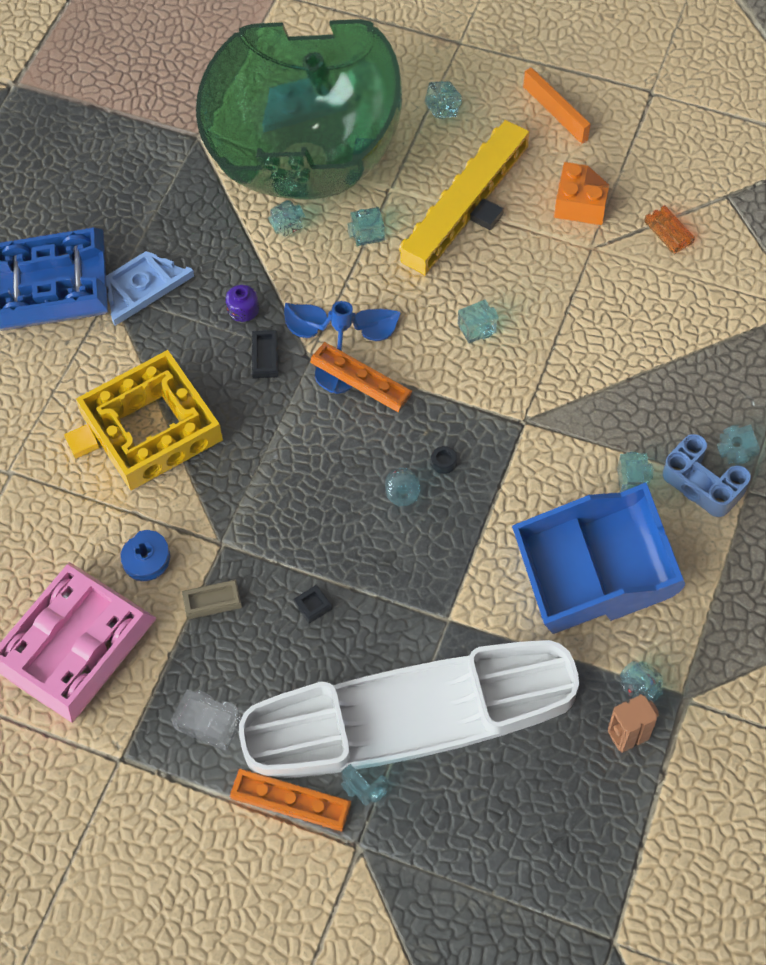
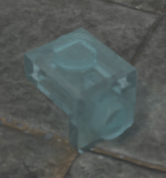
[341,764,388,806]

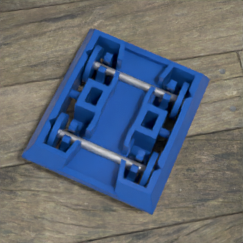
[0,228,108,331]

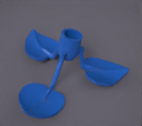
[284,301,400,394]

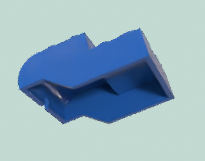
[512,482,685,634]

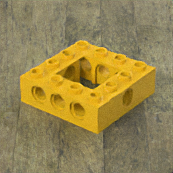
[76,350,223,491]

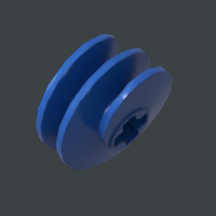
[120,530,171,581]

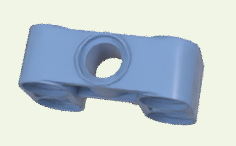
[663,434,751,517]

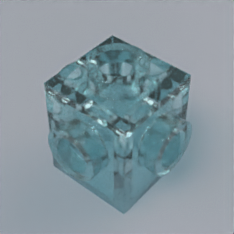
[424,81,462,119]
[716,424,760,465]

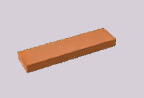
[523,68,590,144]
[310,342,412,412]
[230,768,352,832]

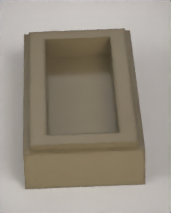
[182,580,242,620]

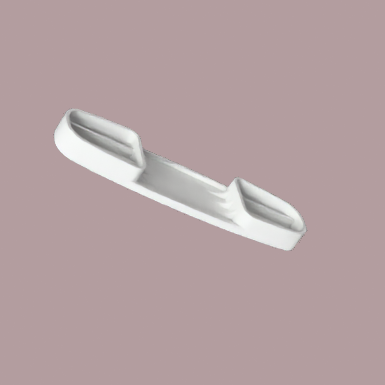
[239,640,579,779]

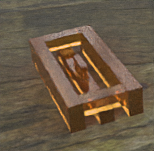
[644,205,695,254]

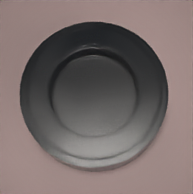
[431,446,457,474]

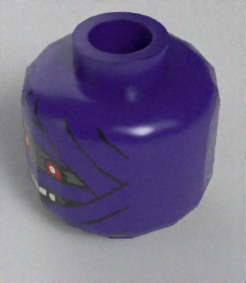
[225,284,259,322]

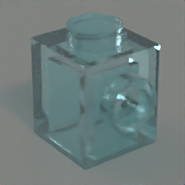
[347,207,385,247]
[458,300,499,343]
[617,452,653,492]

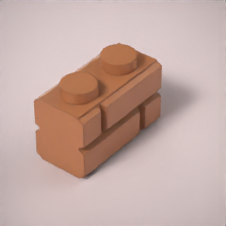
[608,694,659,753]

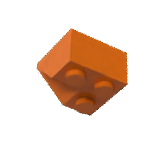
[554,162,609,225]

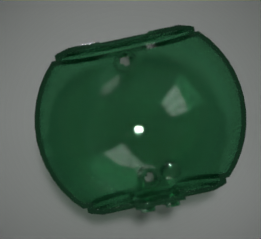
[196,19,402,200]

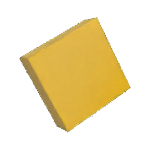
[64,424,99,459]

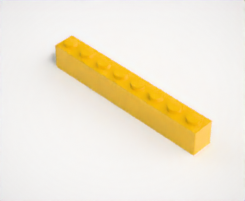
[399,120,529,275]

